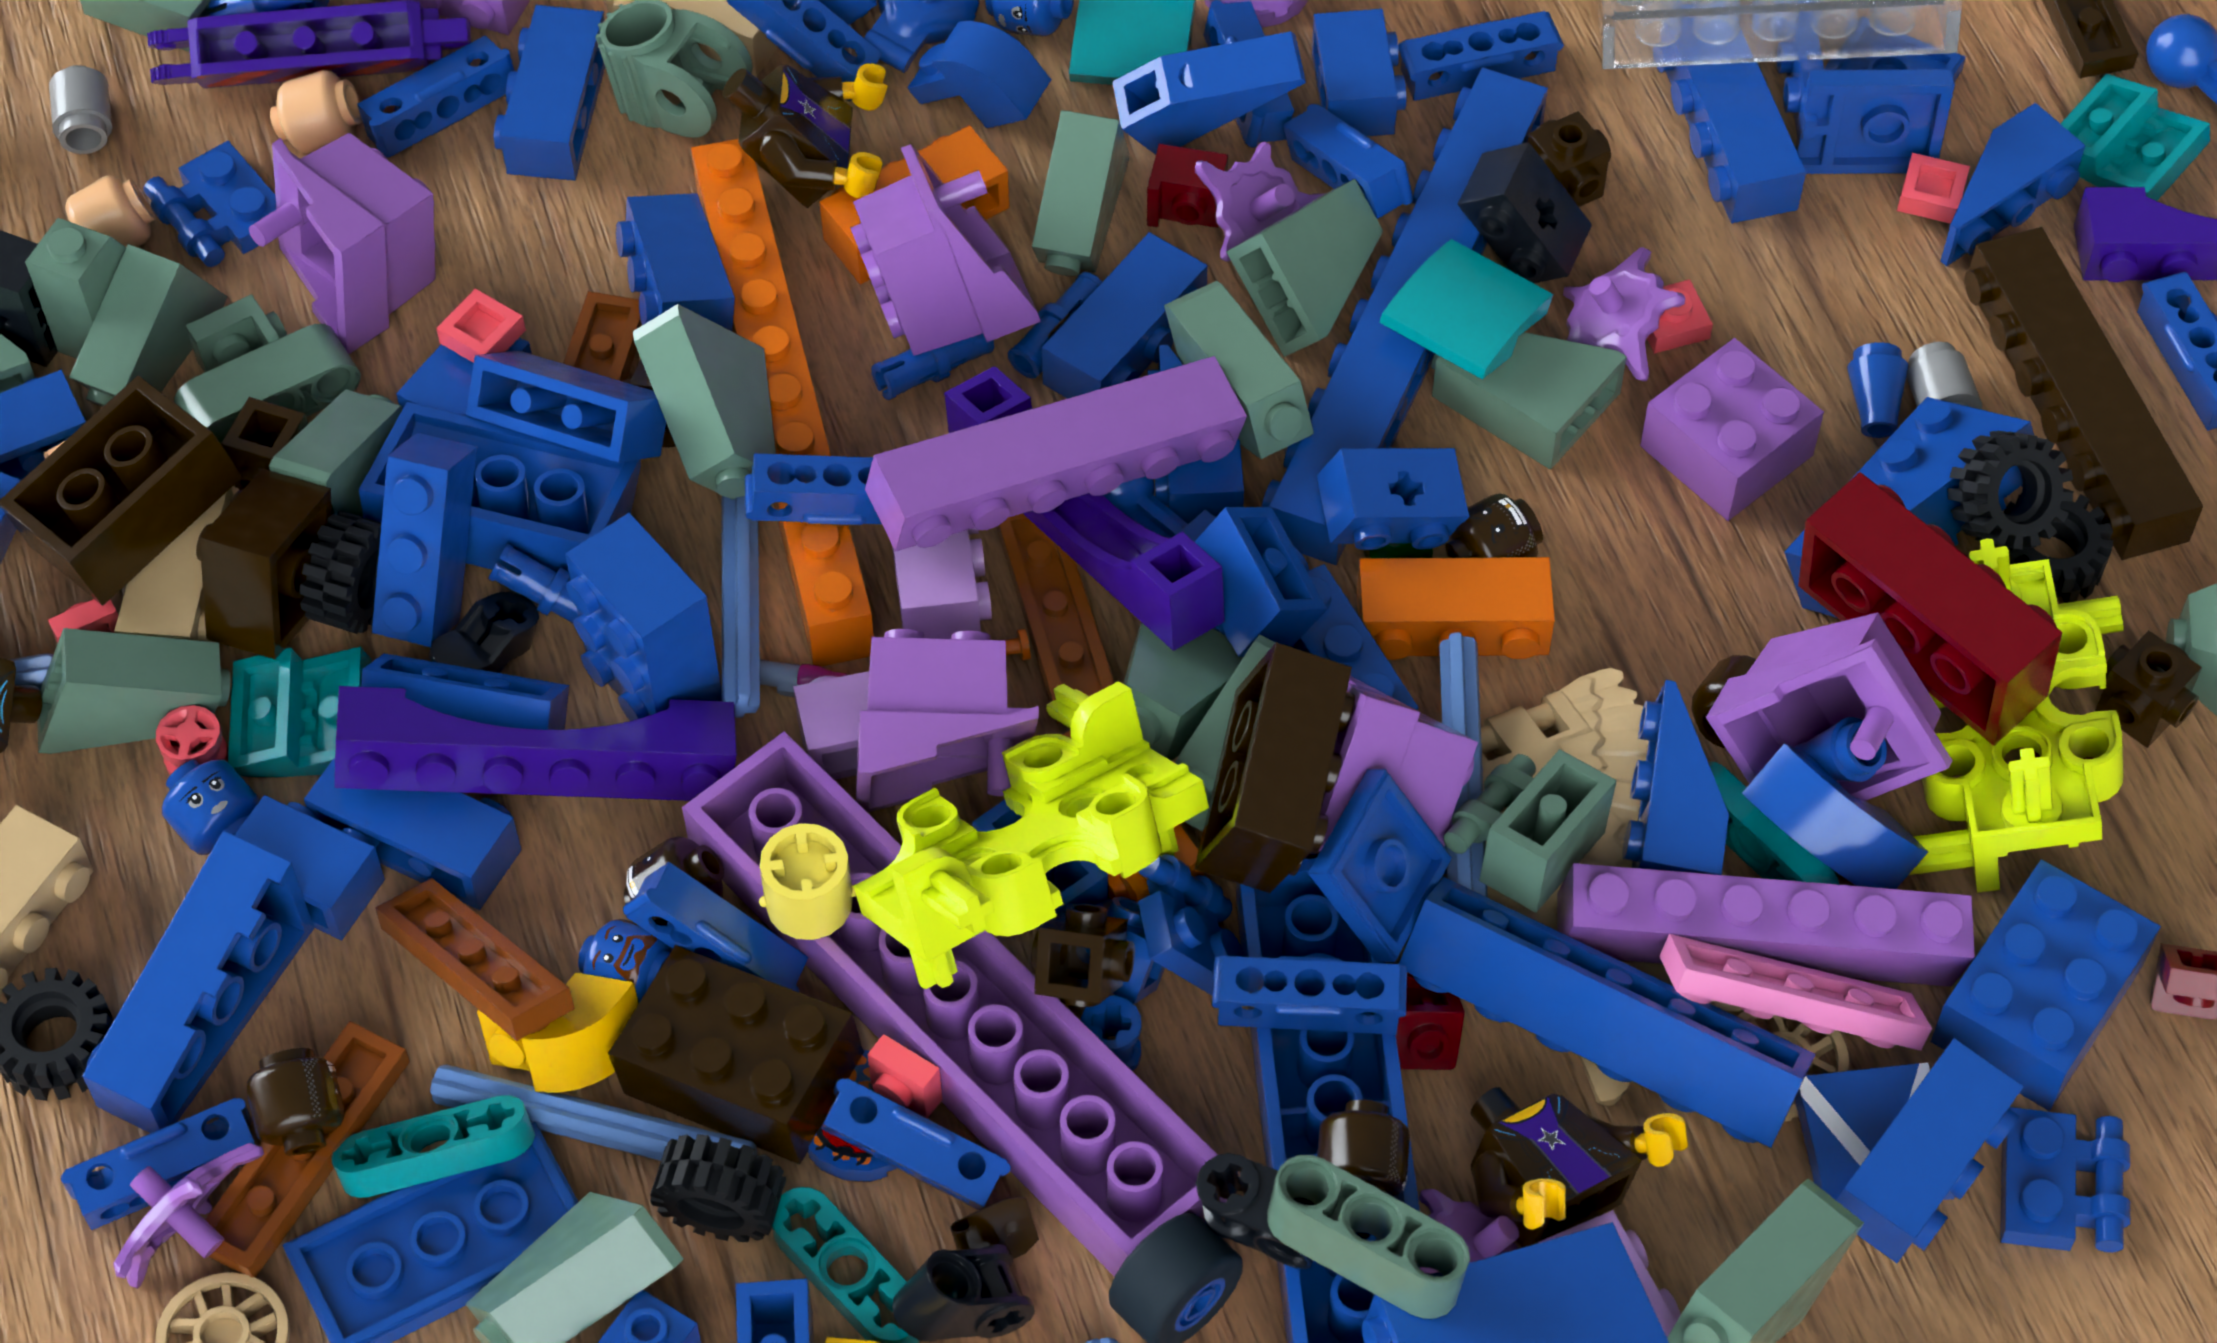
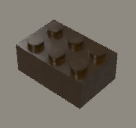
[0,376,243,606]
[1194,642,1355,893]
[608,945,864,1164]

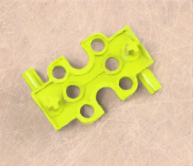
[1909,539,2124,893]
[854,681,1209,989]

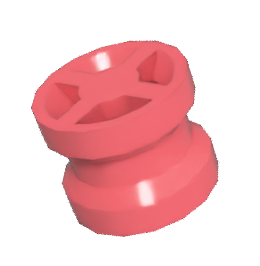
[156,705,229,775]

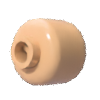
[270,70,362,154]
[65,175,156,247]

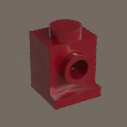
[1147,144,1228,228]

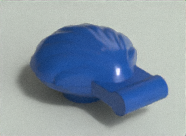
[864,0,980,73]

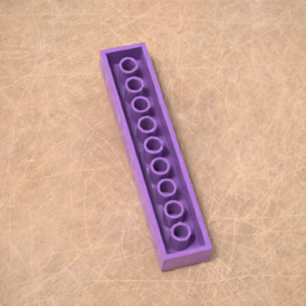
[682,731,1227,1277]

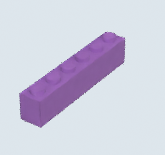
[865,356,1247,552]
[1557,863,1975,987]

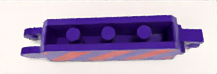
[147,0,472,89]

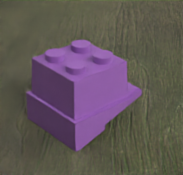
[249,132,435,354]
[850,144,1041,356]
[1706,613,1953,801]
[856,629,1039,812]
[1319,675,1478,852]

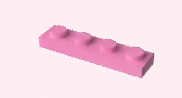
[1659,934,1932,1051]

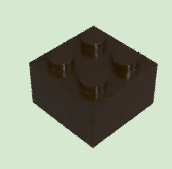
[196,469,332,659]

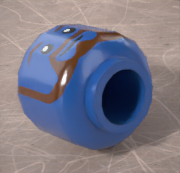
[578,919,673,1003]

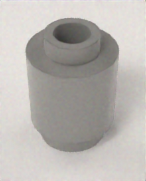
[49,65,112,154]
[1907,342,1982,410]

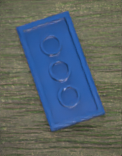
[282,1121,578,1343]

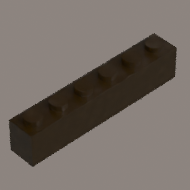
[1964,227,2203,560]

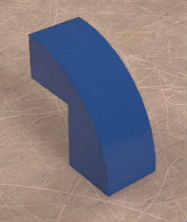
[1742,743,1928,889]

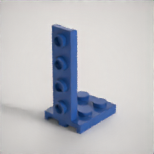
[1770,0,1955,174]

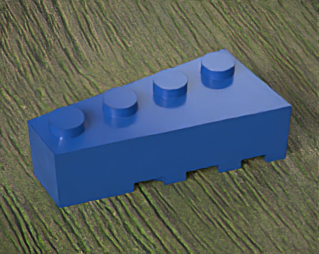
[1784,397,2034,618]
[82,830,314,1133]

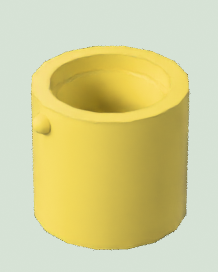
[759,823,856,940]

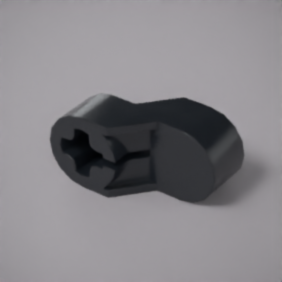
[427,592,539,673]

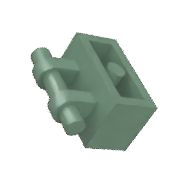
[1444,749,1617,913]

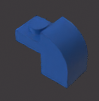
[907,21,1052,128]

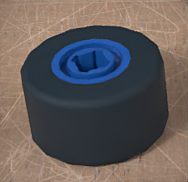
[1109,1213,1243,1343]

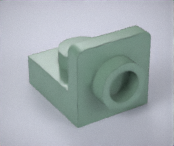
[186,294,287,373]

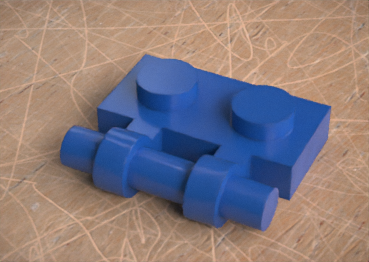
[144,140,276,267]
[1138,854,1244,995]
[2000,1107,2130,1253]

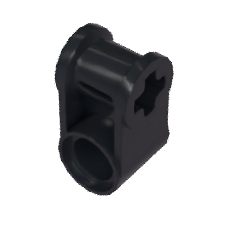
[1196,1153,1316,1270]
[892,1244,1035,1342]

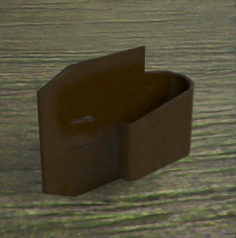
[950,1197,1039,1259]

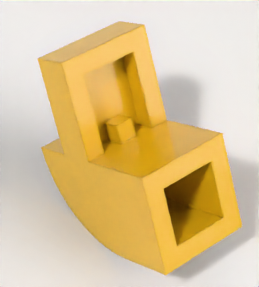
[477,972,639,1093]

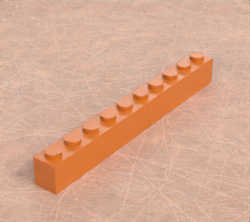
[691,138,874,667]

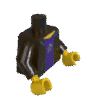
[722,63,888,208]
[1470,1087,1688,1248]

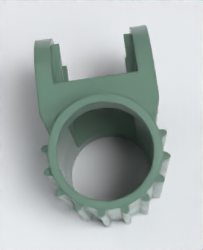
[595,0,753,138]

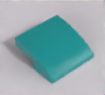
[1069,0,1196,85]
[2060,73,2211,201]
[1379,239,1554,380]
[228,646,372,778]

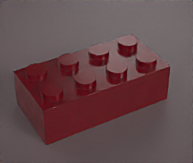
[1798,472,2063,746]

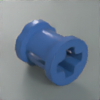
[1081,995,1142,1071]

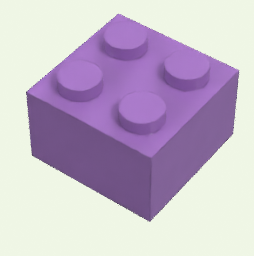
[1640,338,1824,521]

